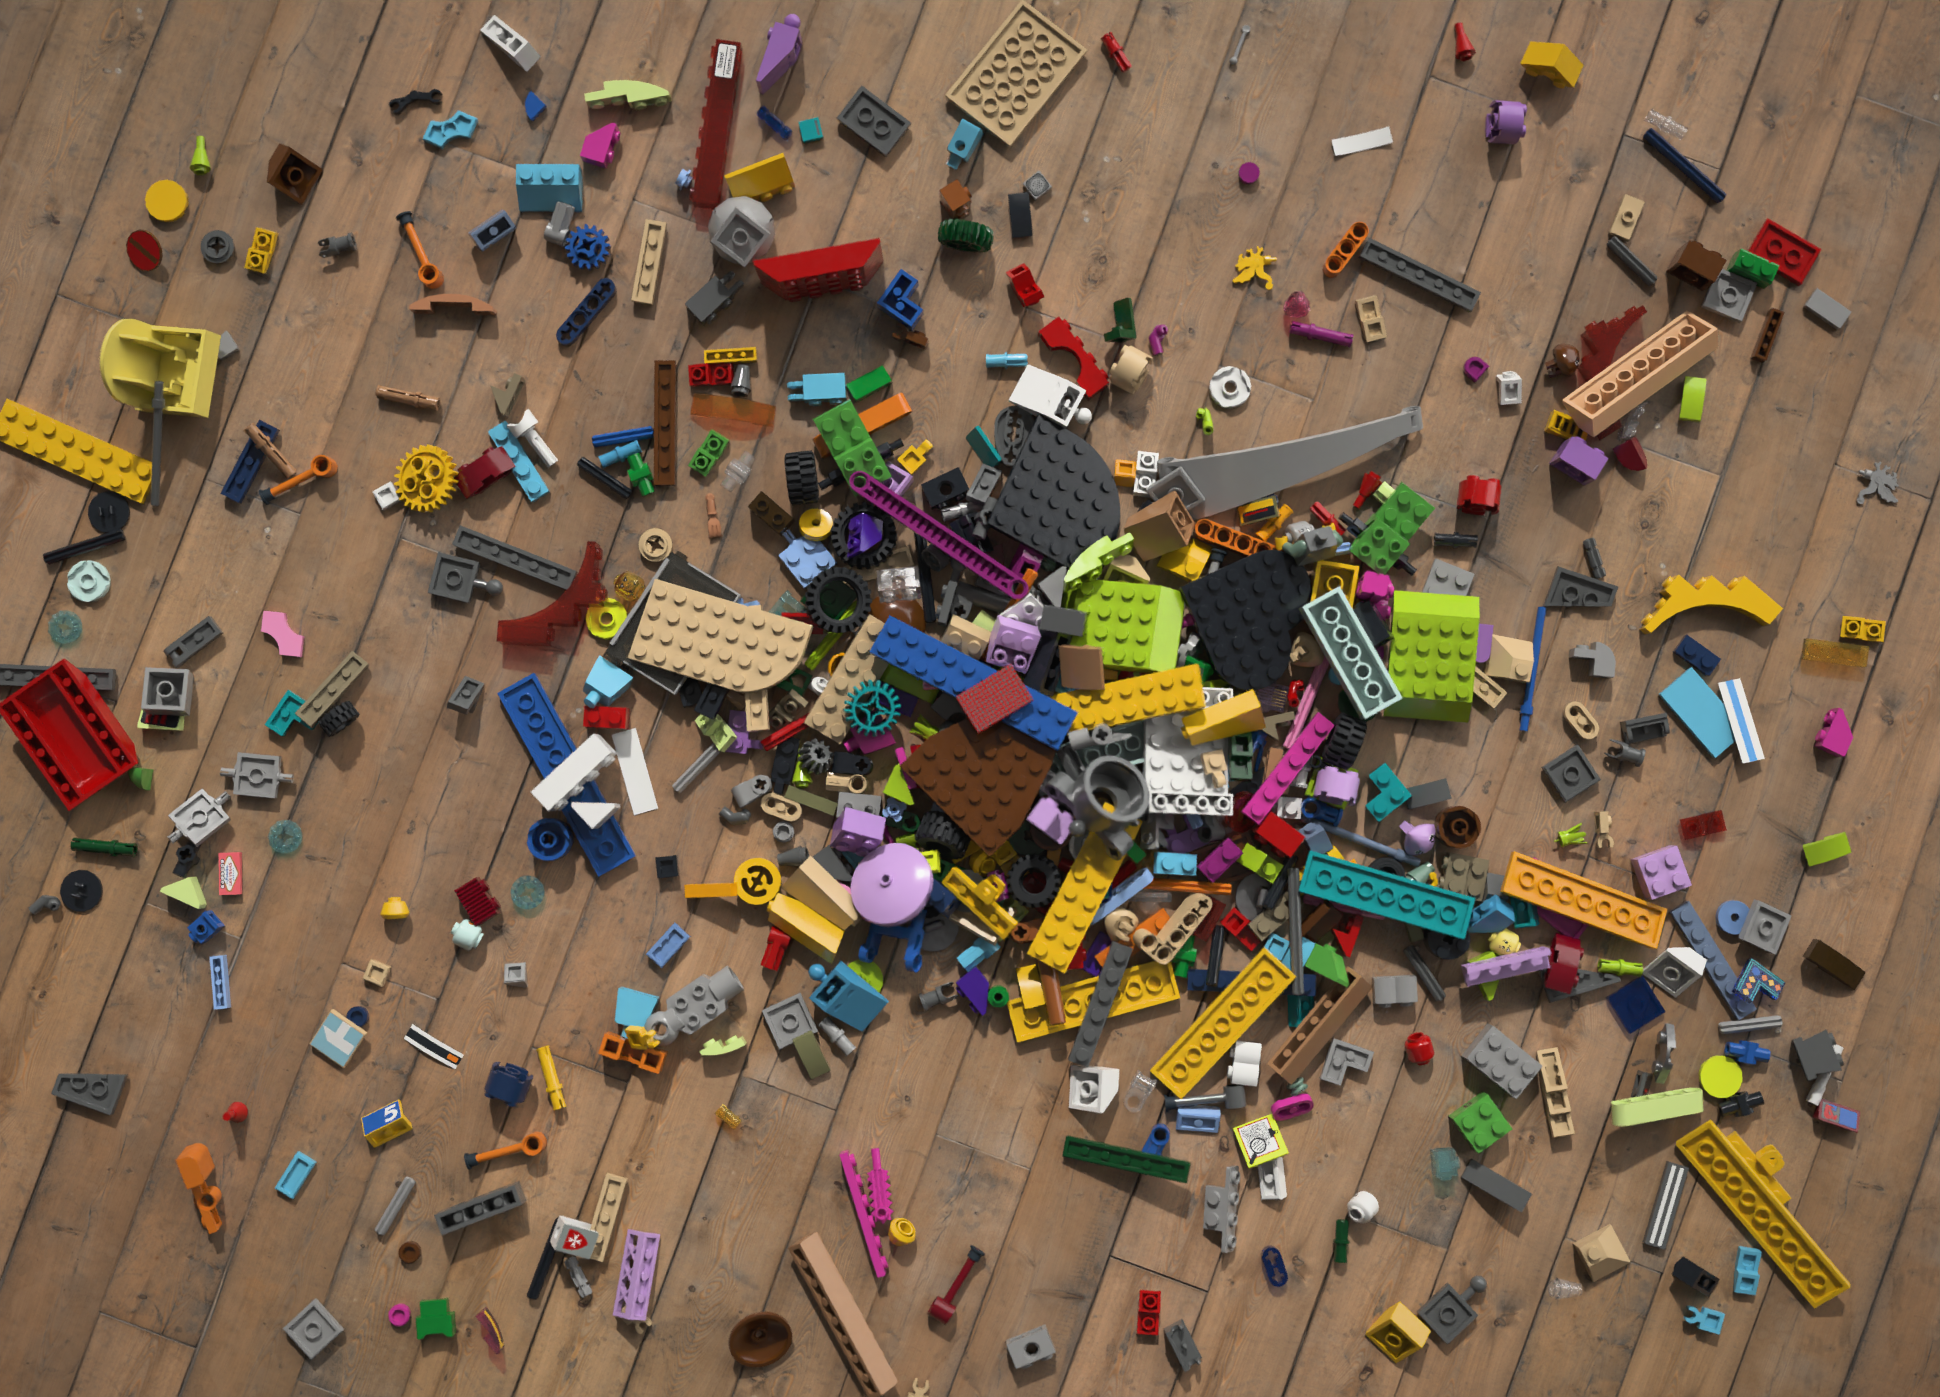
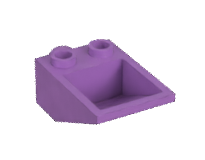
[756,14,802,94]

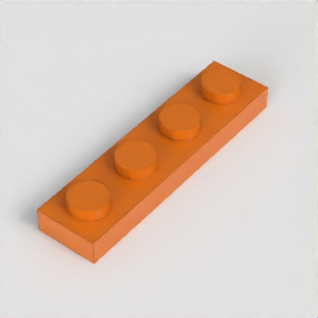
[1094,908,1170,967]

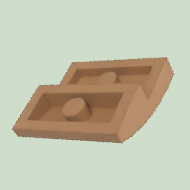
[1059,644,1105,690]

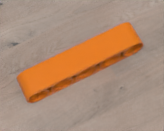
[812,393,912,458]
[1193,519,1286,557]

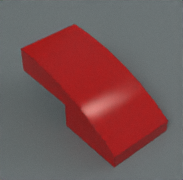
[1220,907,1260,952]

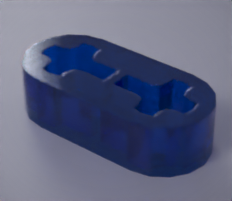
[1261,1245,1288,1287]

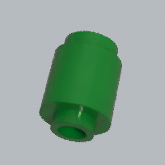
[988,985,1009,1007]

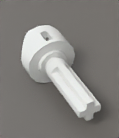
[506,409,558,468]

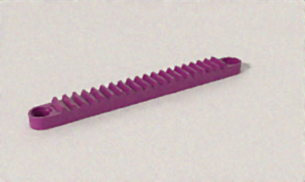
[849,471,1028,600]

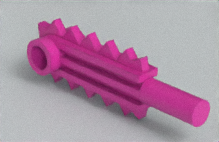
[867,1148,893,1224]

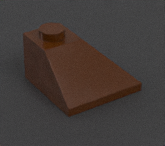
[267,143,323,205]

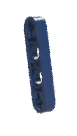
[556,278,616,346]

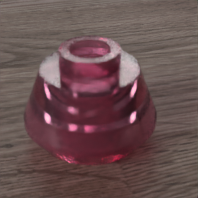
[1283,291,1310,318]

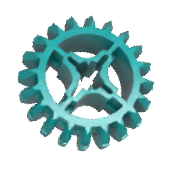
[843,680,901,737]

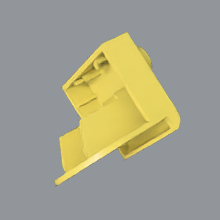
[100,319,221,418]

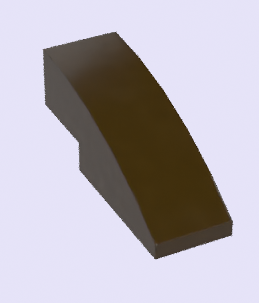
[1802,939,1866,990]

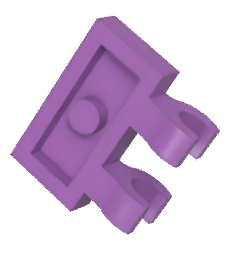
[725,710,763,754]
[1165,814,1210,854]

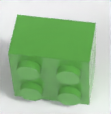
[1449,1091,1512,1154]

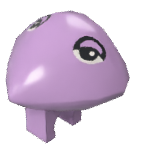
[1399,820,1436,855]

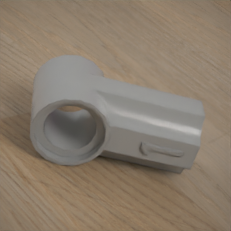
[543,201,575,247]

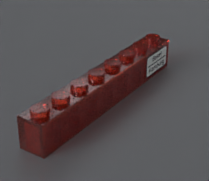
[689,39,743,210]

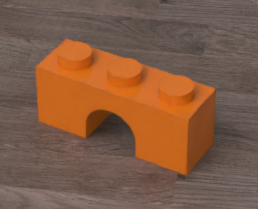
[598,1031,668,1074]

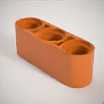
[1322,222,1369,278]

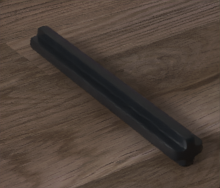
[914,533,936,623]

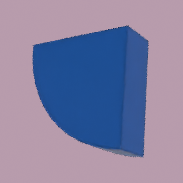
[525,91,547,121]

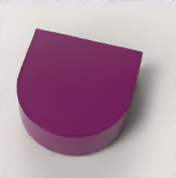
[1463,357,1489,383]

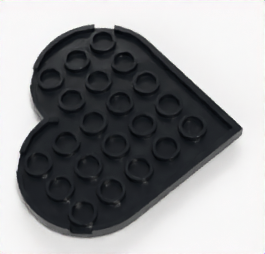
[1179,550,1312,690]

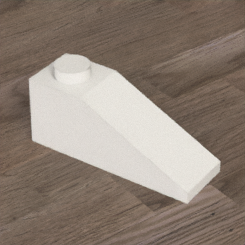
[481,15,541,72]

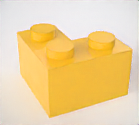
[1520,41,1584,89]

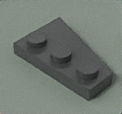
[1543,566,1618,606]
[51,1073,128,1115]

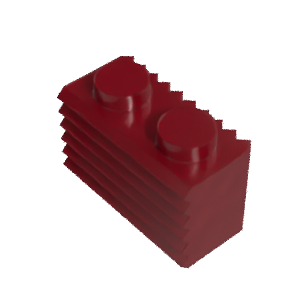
[454,877,501,927]

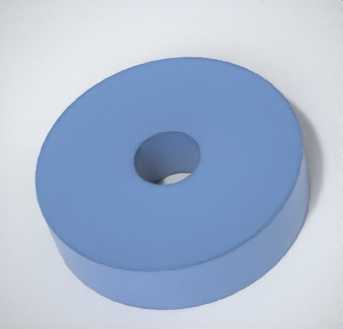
[1716,900,1750,934]

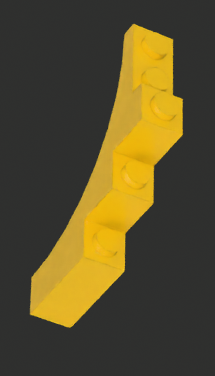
[1639,575,1783,635]

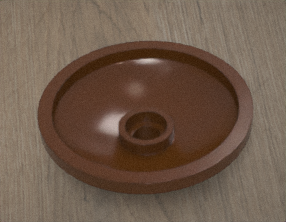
[863,592,926,633]
[728,1312,792,1367]

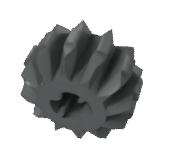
[798,738,834,775]

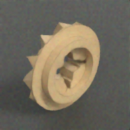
[639,528,673,562]

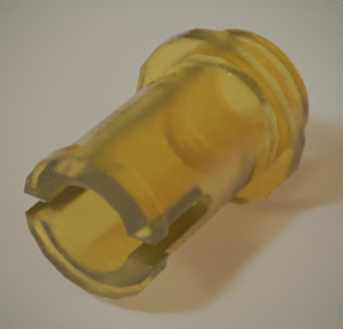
[715,1103,742,1130]

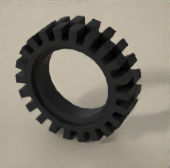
[831,502,897,570]
[805,567,872,633]

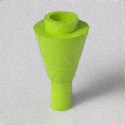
[189,136,211,175]
[792,749,813,788]

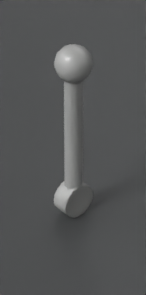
[1229,25,1250,65]

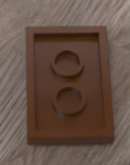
[1189,831,1254,884]

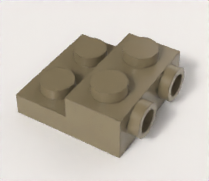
[1437,852,1490,901]

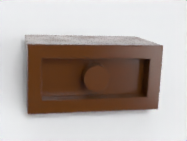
[1301,899,1343,944]

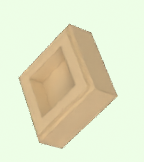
[363,959,391,987]

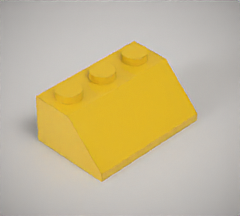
[724,153,795,202]

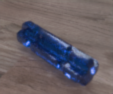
[757,106,793,140]

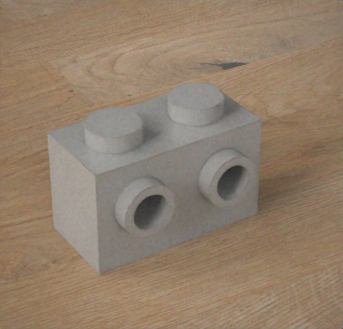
[836,792,882,817]

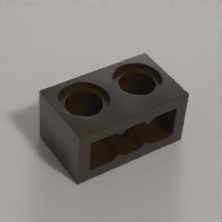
[748,491,795,537]

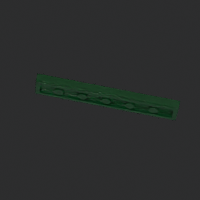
[1062,1135,1191,1184]

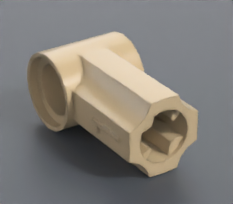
[826,772,869,794]

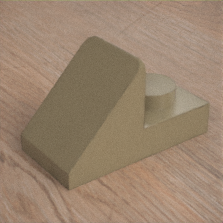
[490,373,526,417]
[1260,711,1295,741]

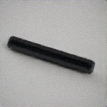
[43,529,126,564]
[527,1217,559,1300]

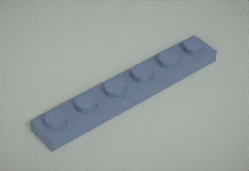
[1669,901,1757,1020]

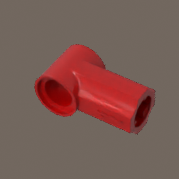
[760,925,791,971]

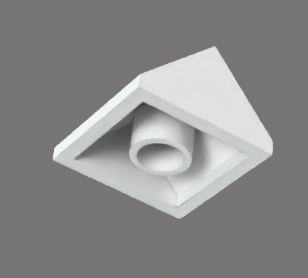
[571,802,620,829]

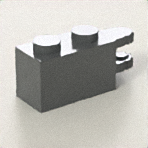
[685,271,744,326]

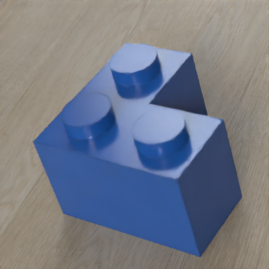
[877,269,924,331]

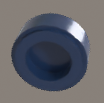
[346,1006,369,1027]

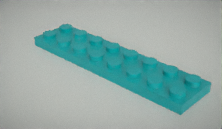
[1298,850,1475,940]

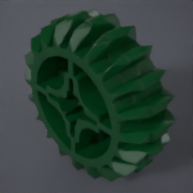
[938,219,994,253]

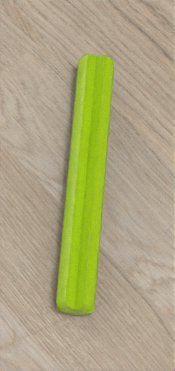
[804,601,857,670]

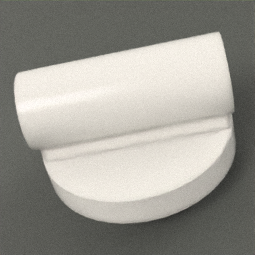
[808,677,828,696]

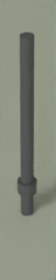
[151,381,165,506]

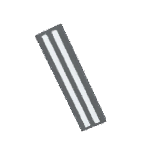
[1643,1161,1689,1250]

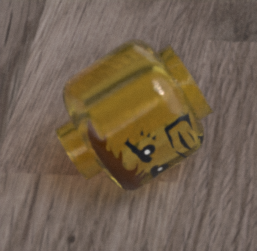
[614,571,646,602]

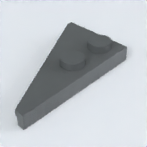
[1538,969,1621,1003]

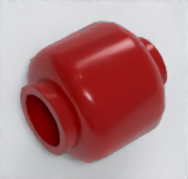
[1404,1032,1435,1066]

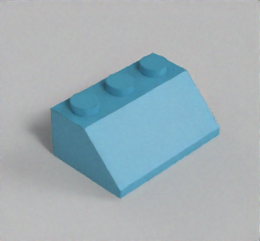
[516,164,583,212]

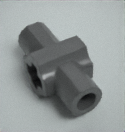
[972,497,997,541]

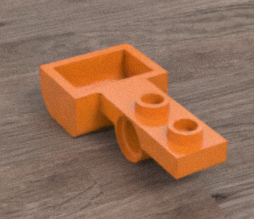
[175,1143,222,1234]

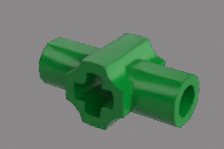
[627,453,655,497]
[1172,935,1197,978]

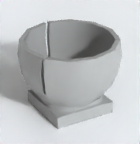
[708,196,775,267]

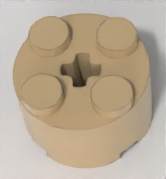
[1109,345,1153,395]

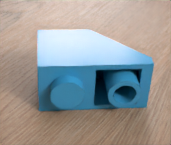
[1468,894,1515,933]

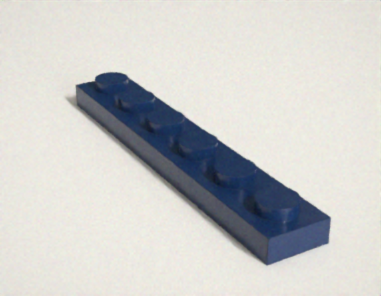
[1187,969,1316,996]

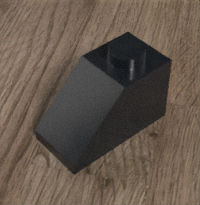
[1672,1256,1720,1297]

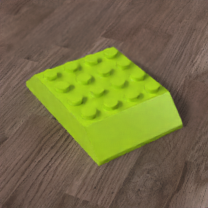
[1060,580,1185,674]
[1383,590,1480,723]

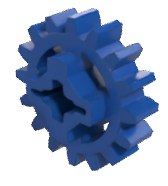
[565,224,611,271]

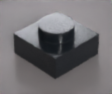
[655,855,679,878]

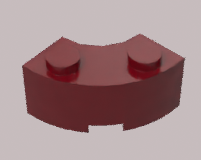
[454,446,516,499]
[1543,932,1584,994]

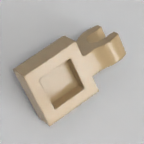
[1200,749,1227,789]
[1594,812,1614,848]

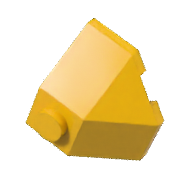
[1157,538,1213,582]

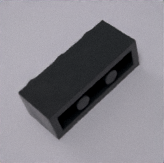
[1023,629,1072,697]

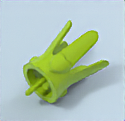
[909,714,939,740]
[1554,823,1588,848]

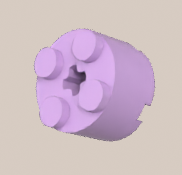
[1313,766,1360,806]

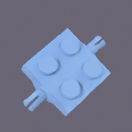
[778,529,837,589]

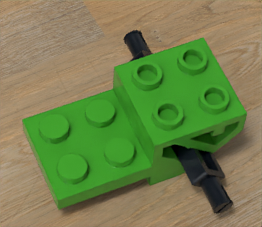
[813,399,904,496]
[1338,481,1435,576]

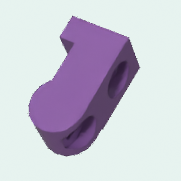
[1476,624,1494,663]

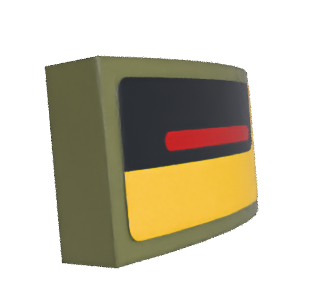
[1237,496,1280,526]

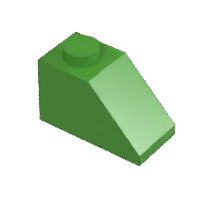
[1305,943,1349,987]

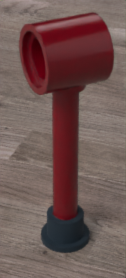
[927,1245,985,1325]

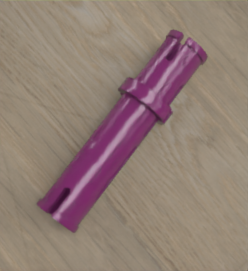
[1289,320,1353,348]

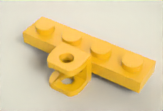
[941,866,1018,940]
[1726,1131,1791,1204]

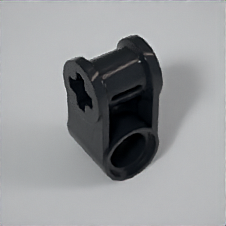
[832,751,874,775]

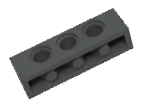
[434,1181,526,1235]

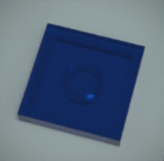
[1606,976,1666,1034]

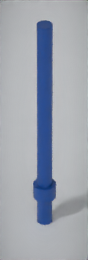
[1519,607,1546,732]

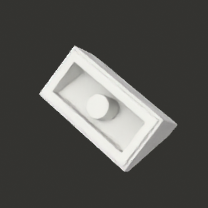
[1258,1157,1287,1200]

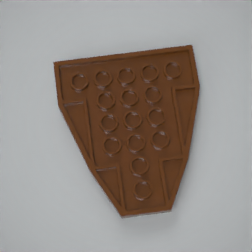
[900,718,1056,857]

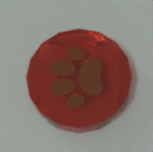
[1224,791,1255,833]

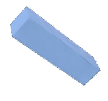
[210,955,231,1010]

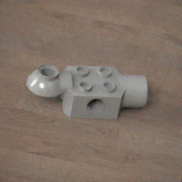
[644,965,744,1046]

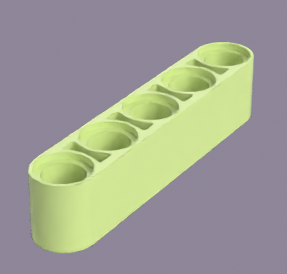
[1611,1088,1703,1126]

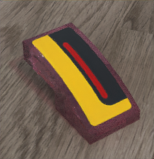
[475,1307,504,1354]

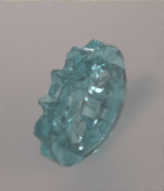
[47,610,82,644]
[267,820,302,853]
[511,875,545,909]

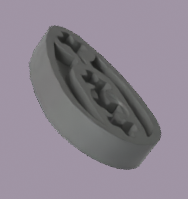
[994,406,1034,467]

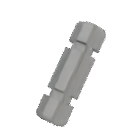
[564,1256,592,1298]

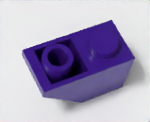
[847,513,883,558]
[956,966,989,1016]

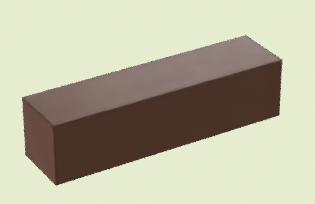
[1751,308,1785,363]

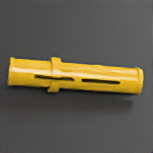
[536,1045,566,1110]

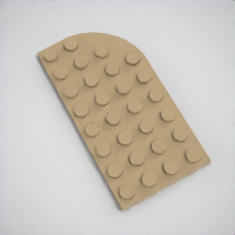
[628,579,813,693]

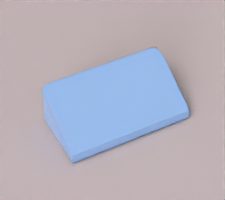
[1176,1105,1220,1133]

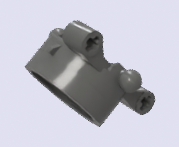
[1045,756,1149,860]

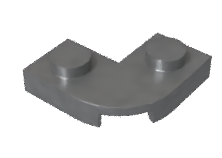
[1652,1023,1676,1084]

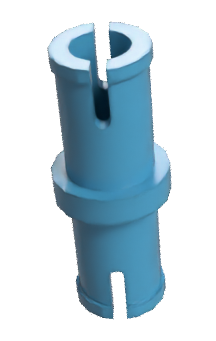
[598,440,642,468]

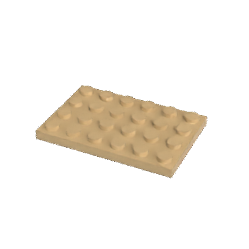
[945,0,1087,148]

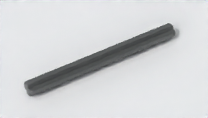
[1288,868,1304,995]

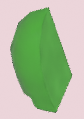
[127,767,153,790]

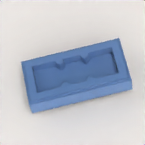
[646,923,691,968]

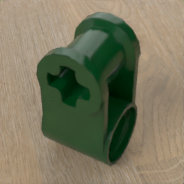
[881,802,921,832]

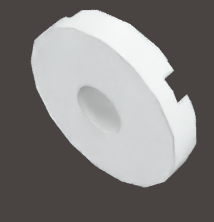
[1209,366,1251,409]

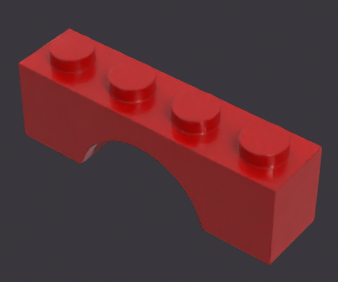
[1038,316,1109,401]

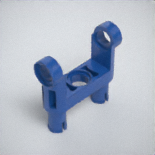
[859,909,927,973]

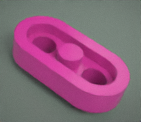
[1271,1094,1314,1121]

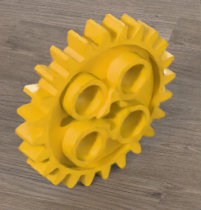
[394,444,458,513]

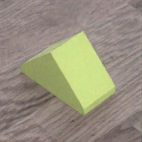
[160,876,207,909]

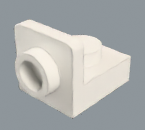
[1496,371,1522,405]
[1271,796,1302,819]

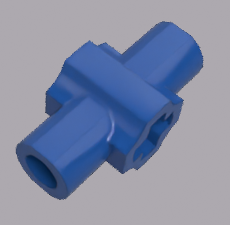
[1724,1040,1771,1065]

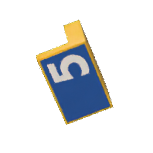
[361,1099,412,1148]

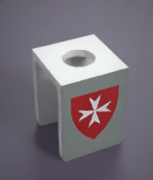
[550,1215,599,1259]

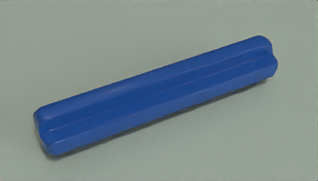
[592,426,654,447]

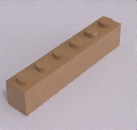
[1267,967,1372,1085]

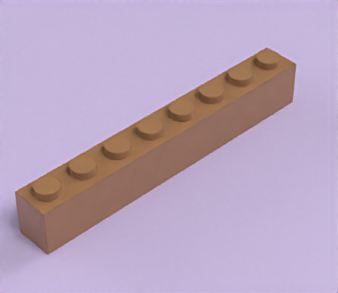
[788,1231,898,1397]

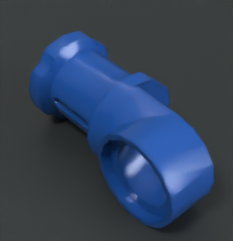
[1301,798,1343,827]

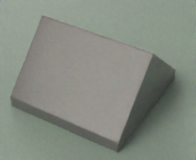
[1037,566,1067,607]

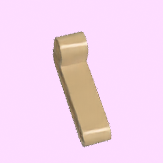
[1133,892,1212,964]

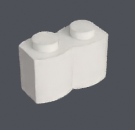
[1227,1040,1261,1087]

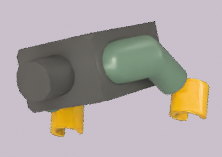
[1275,523,1343,566]

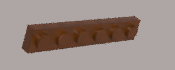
[654,360,676,486]

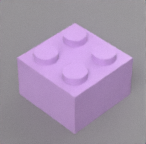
[1630,845,1692,900]

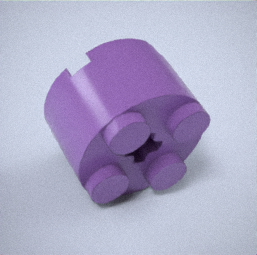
[1485,100,1527,144]

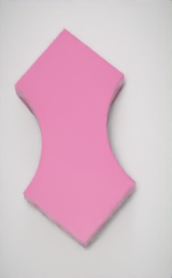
[261,611,304,657]

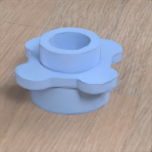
[675,169,693,190]
[882,797,907,822]

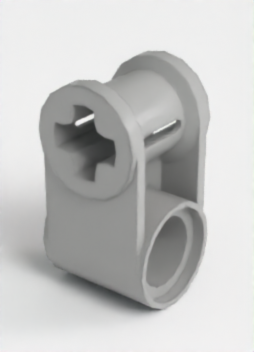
[730,775,773,808]

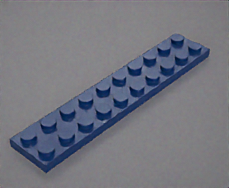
[869,615,1078,751]
[497,673,636,877]

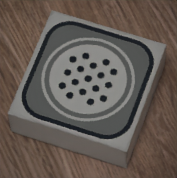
[1023,171,1052,201]

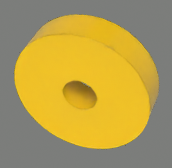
[799,509,833,541]

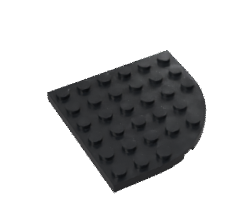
[986,414,1120,580]

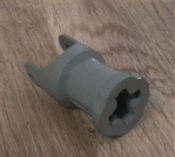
[318,232,357,258]
[1604,739,1646,767]
[918,982,959,1012]

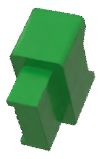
[415,1297,456,1340]

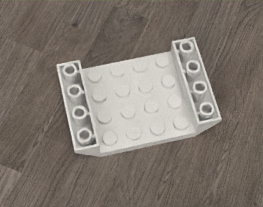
[1144,687,1233,816]

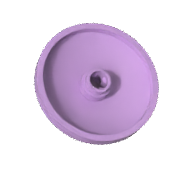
[851,843,933,926]

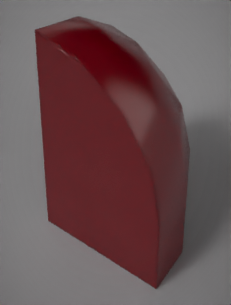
[1612,435,1648,471]

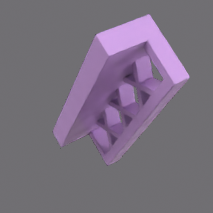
[1461,946,1551,987]
[613,1229,660,1320]

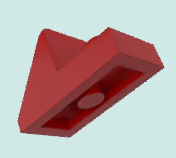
[1331,914,1364,957]

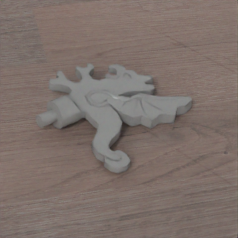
[1856,462,1899,504]

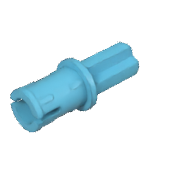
[986,352,1028,369]

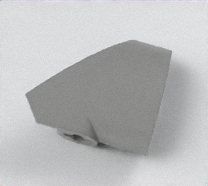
[1068,723,1131,751]

